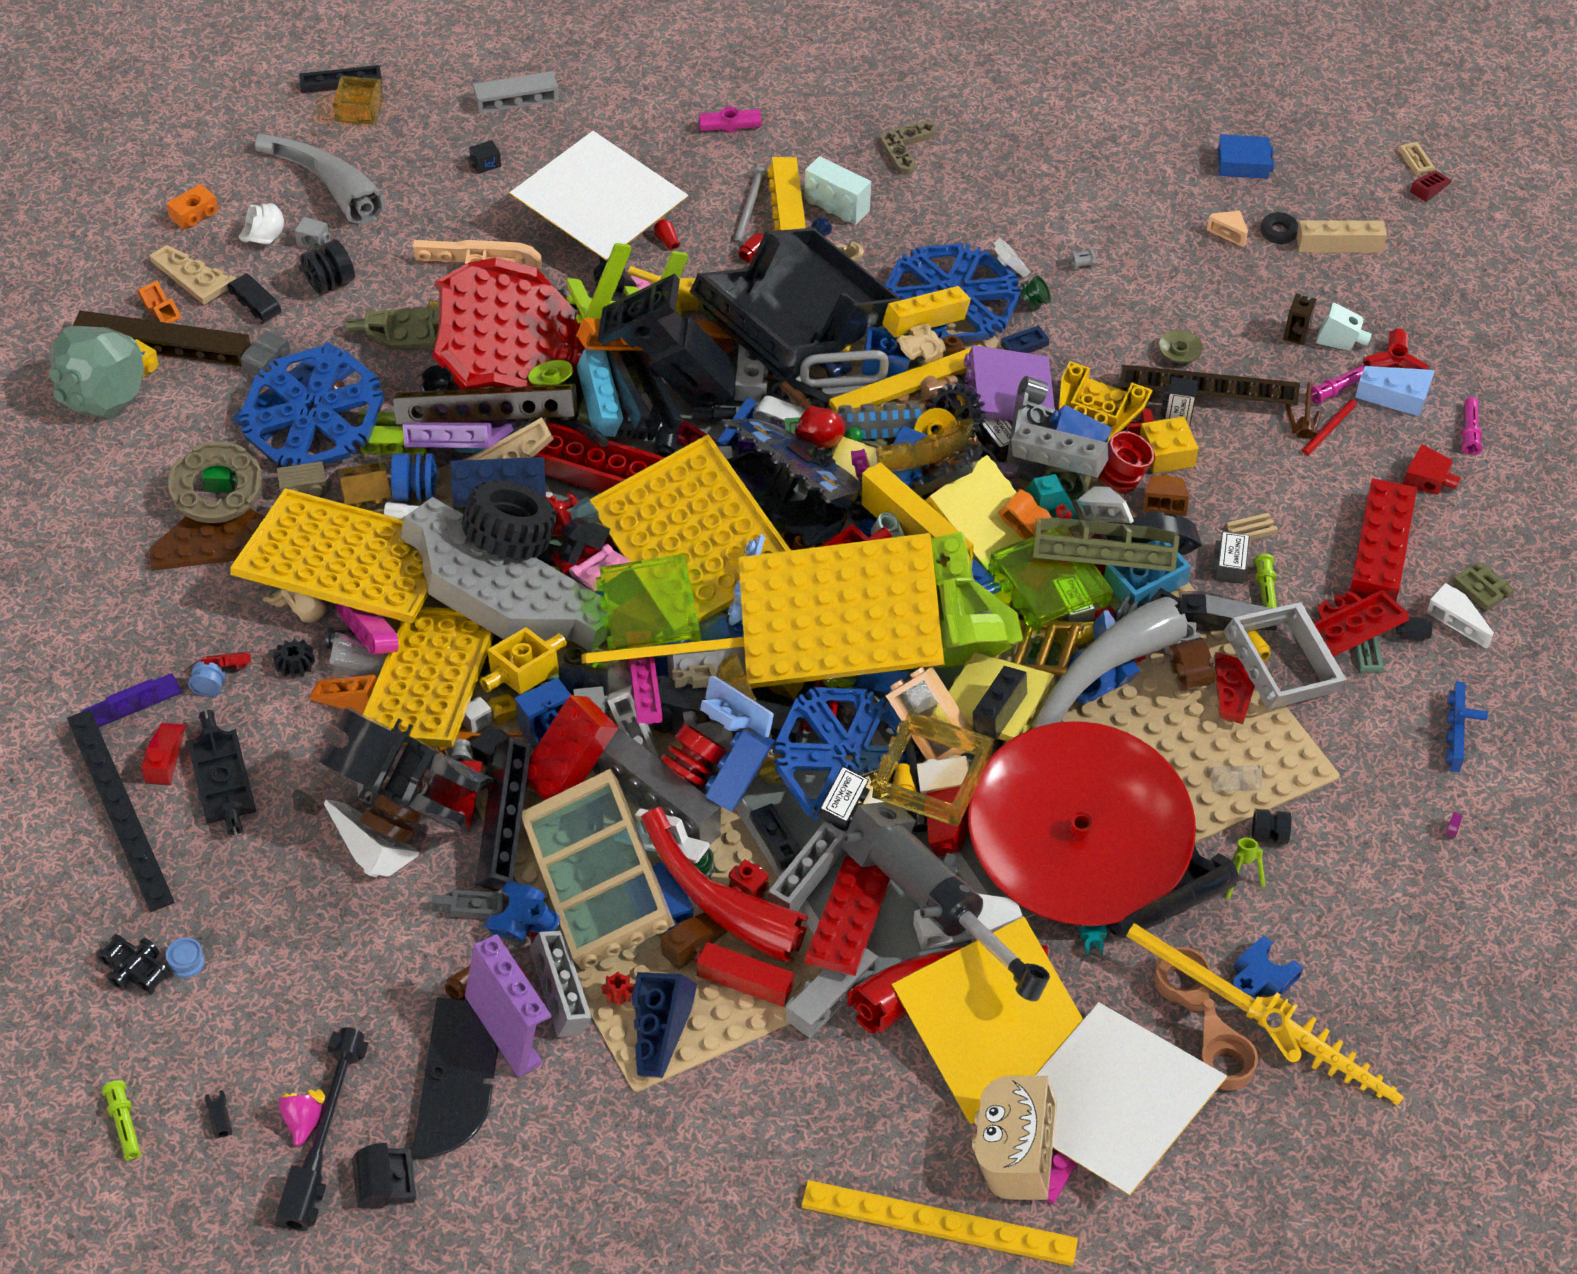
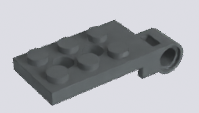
[1005,376,1055,481]

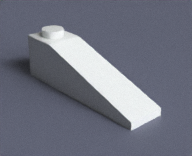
[324,800,420,877]

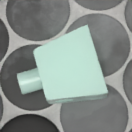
[1316,302,1372,351]

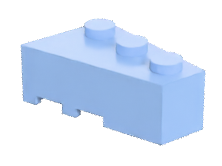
[1355,366,1435,417]

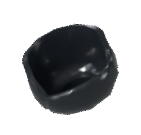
[420,364,454,391]

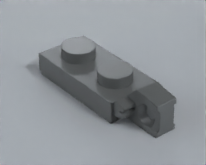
[432,889,505,919]

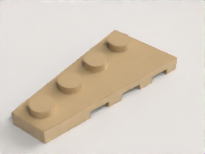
[150,245,237,305]
[466,418,553,460]

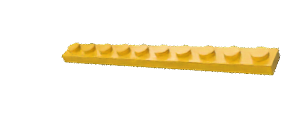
[802,1180,1078,1266]

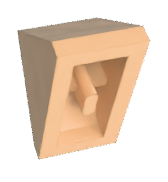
[1207,211,1248,247]

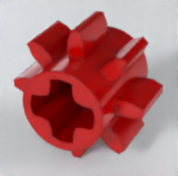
[602,972,634,1006]

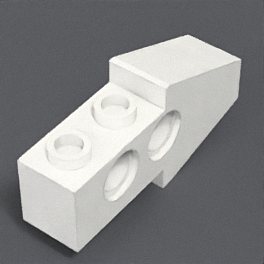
[913,894,1022,950]

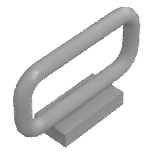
[800,350,889,398]

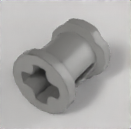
[1070,248,1096,270]

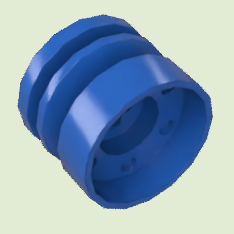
[391,453,438,502]

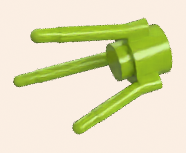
[1225,838,1265,900]

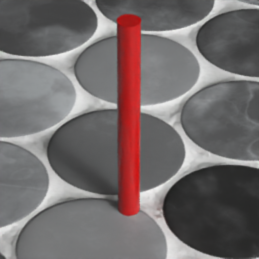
[1302,399,1357,456]

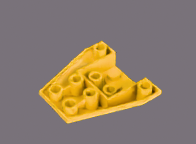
[1059,361,1152,444]

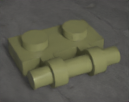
[1452,562,1514,611]

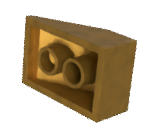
[337,462,391,507]

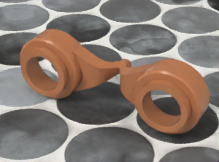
[1154,947,1258,1090]

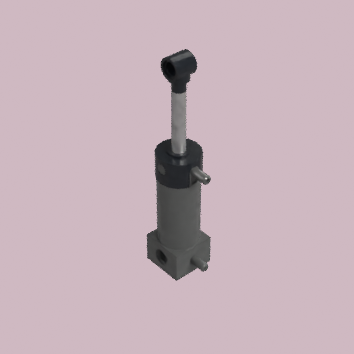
[841,800,1050,1001]

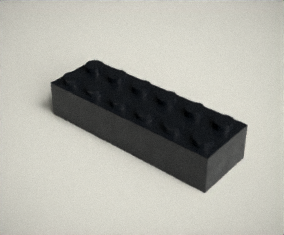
[654,678,804,758]

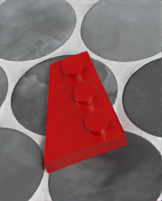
[1214,652,1255,724]

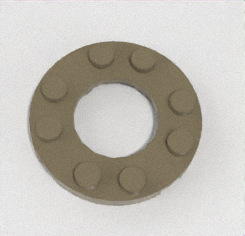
[168,441,263,523]

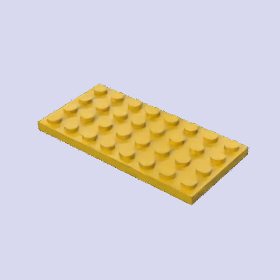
[363,607,495,748]

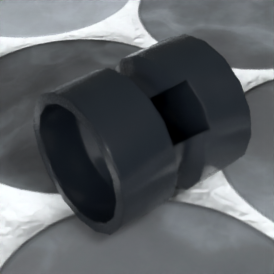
[1252,808,1292,844]

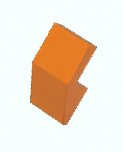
[136,280,182,323]

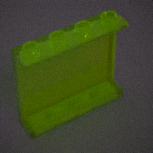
[988,524,1113,634]
[596,554,701,651]

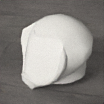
[239,203,284,244]

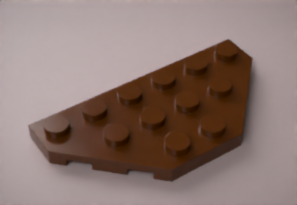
[150,508,265,571]

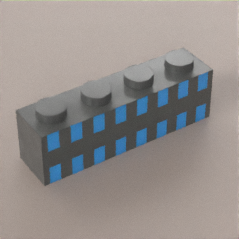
[834,401,925,439]

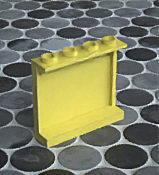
[925,455,1026,571]
[932,653,1055,743]

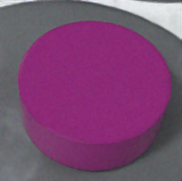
[1446,812,1463,838]

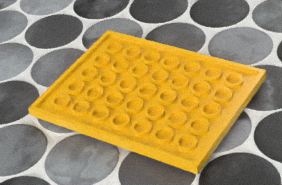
[588,434,791,636]
[230,488,429,624]
[738,533,945,689]

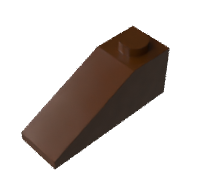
[661,912,728,970]

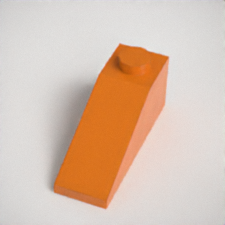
[309,675,378,714]

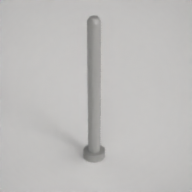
[734,167,767,243]

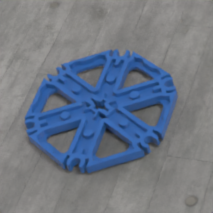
[885,243,1021,342]
[239,346,384,467]
[772,687,923,829]

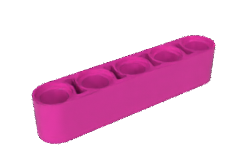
[336,604,399,655]

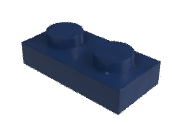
[1000,325,1050,353]

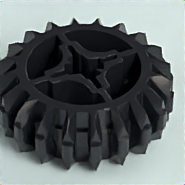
[927,382,986,444]

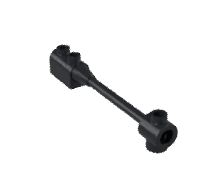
[274,1027,369,1231]

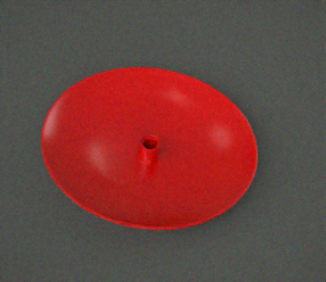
[968,721,1196,926]

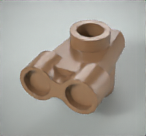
[920,376,958,400]

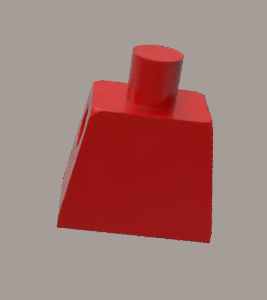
[1403,444,1461,495]

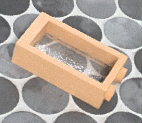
[886,666,979,760]

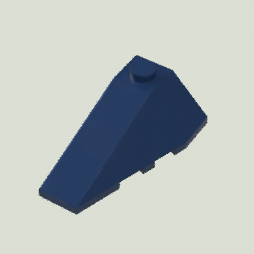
[632,972,697,1078]

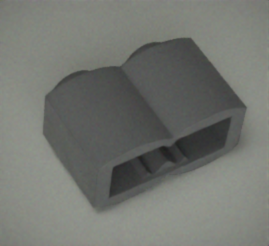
[241,331,290,378]

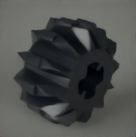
[273,638,315,679]

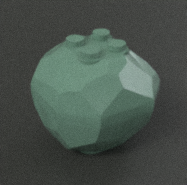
[49,326,144,419]

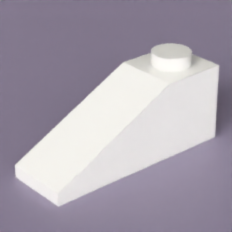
[1076,486,1134,524]
[1426,583,1494,649]
[607,685,659,759]

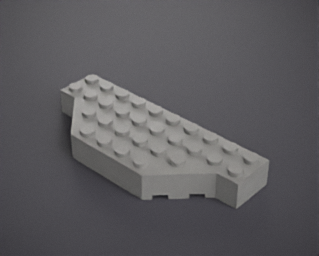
[400,497,619,652]

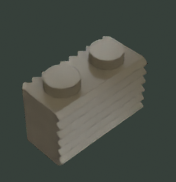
[277,461,328,497]

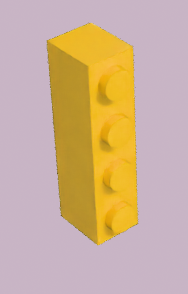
[882,286,971,338]

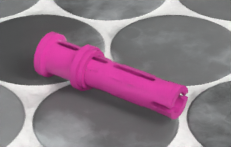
[1311,365,1365,405]
[1462,397,1483,455]

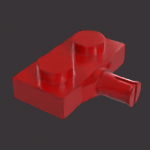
[200,651,252,670]

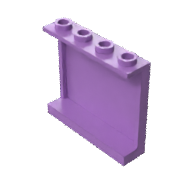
[964,345,1055,421]
[402,403,521,448]
[465,934,552,1077]

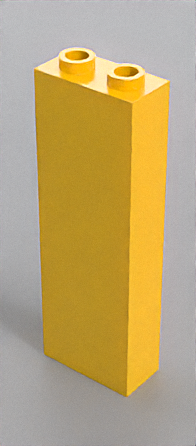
[861,462,974,568]

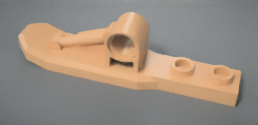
[413,240,542,269]

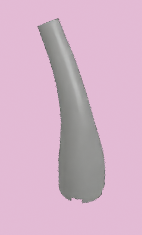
[255,133,386,226]
[1031,597,1187,729]

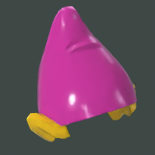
[278,1089,325,1146]

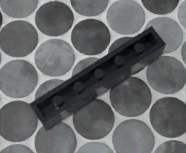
[475,737,531,891]

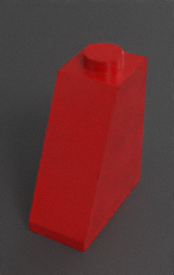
[925,783,974,857]

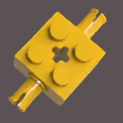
[480,627,567,695]

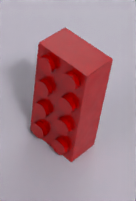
[526,695,619,801]

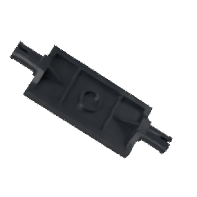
[187,710,257,835]

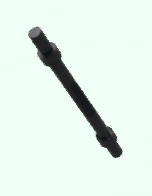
[547,417,608,447]

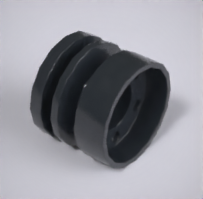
[300,239,355,295]

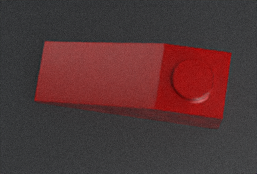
[141,723,186,786]

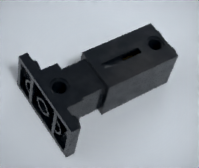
[597,274,737,408]

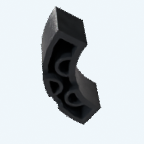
[1106,511,1202,555]

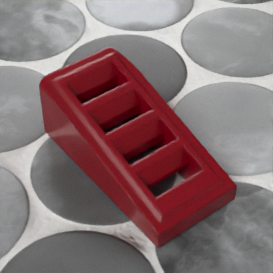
[1410,170,1452,202]

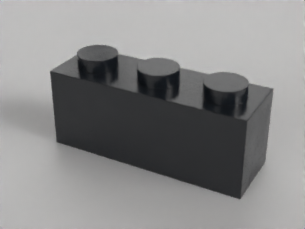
[972,666,1027,740]

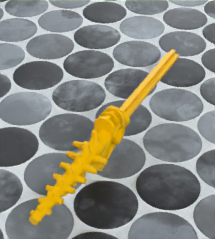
[1126,923,1404,1105]

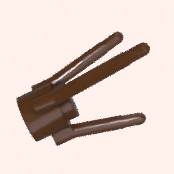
[1285,382,1322,439]

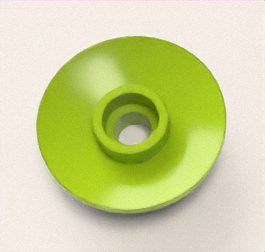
[528,360,573,386]

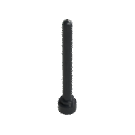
[902,722,928,832]

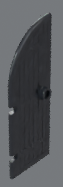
[412,997,498,1158]

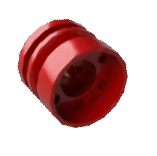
[1098,431,1154,492]
[661,723,727,787]

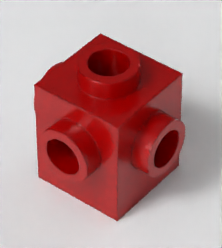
[728,859,769,898]

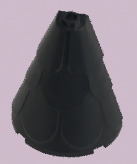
[1108,846,1239,938]

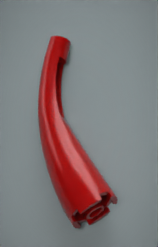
[641,807,809,964]
[847,945,1048,1034]

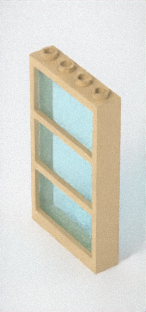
[522,769,675,970]

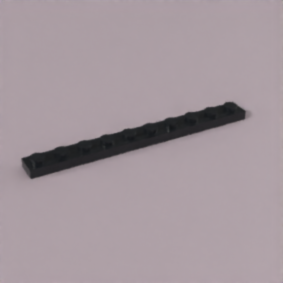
[67,709,175,913]

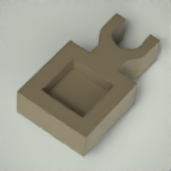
[672,664,717,688]

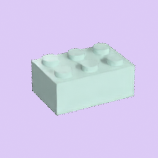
[804,156,871,225]

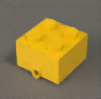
[1139,416,1199,474]

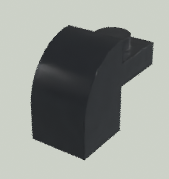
[559,517,610,565]

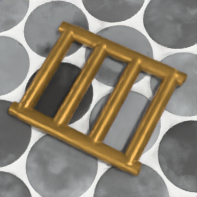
[993,619,1085,676]

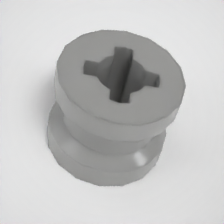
[447,739,472,762]

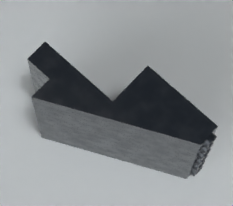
[689,228,902,383]

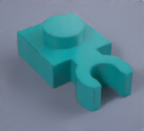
[1079,925,1107,955]

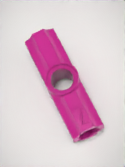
[699,107,761,133]

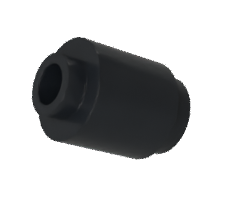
[653,426,678,457]
[1396,616,1432,641]

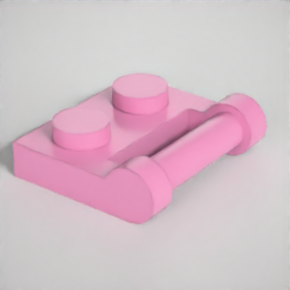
[569,544,632,592]

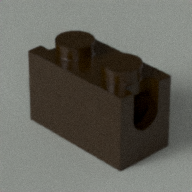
[1283,293,1317,345]

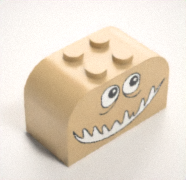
[972,1076,1057,1200]

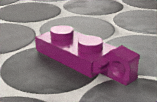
[851,449,870,491]

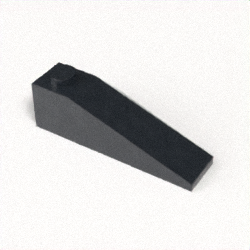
[1179,591,1277,631]

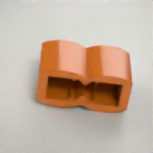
[998,489,1052,544]

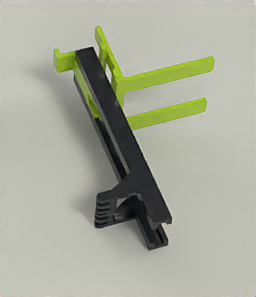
[566,243,689,441]

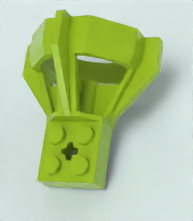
[923,531,1023,669]

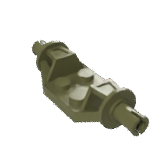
[346,307,439,350]

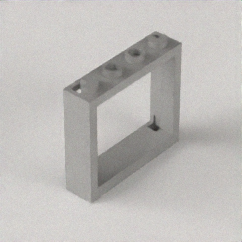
[1223,602,1347,710]

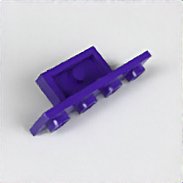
[82,673,182,728]

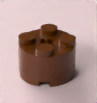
[1169,637,1215,692]

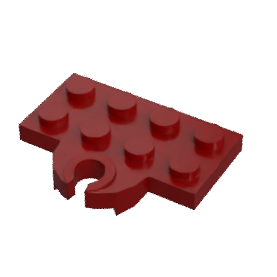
[1314,590,1409,657]

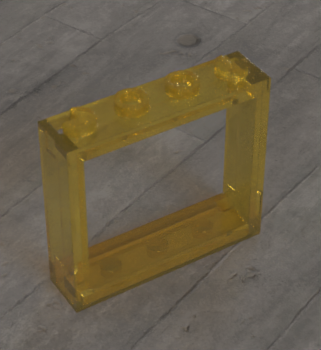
[870,711,994,827]

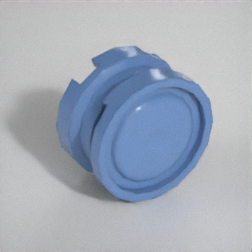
[188,661,226,697]
[166,937,205,978]

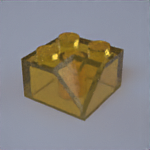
[333,76,383,125]

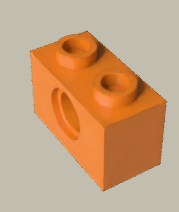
[166,184,218,230]

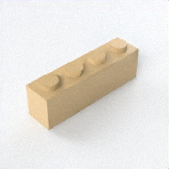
[1296,220,1387,252]

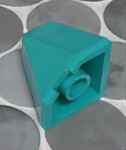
[1025,474,1080,520]

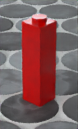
[694,942,794,1007]

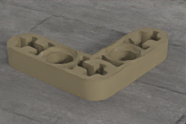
[880,121,937,175]

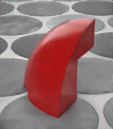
[429,761,482,832]

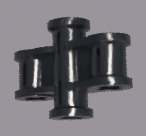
[96,934,170,995]

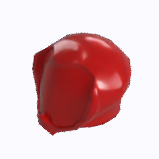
[794,406,846,450]

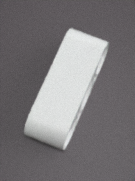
[753,396,805,425]

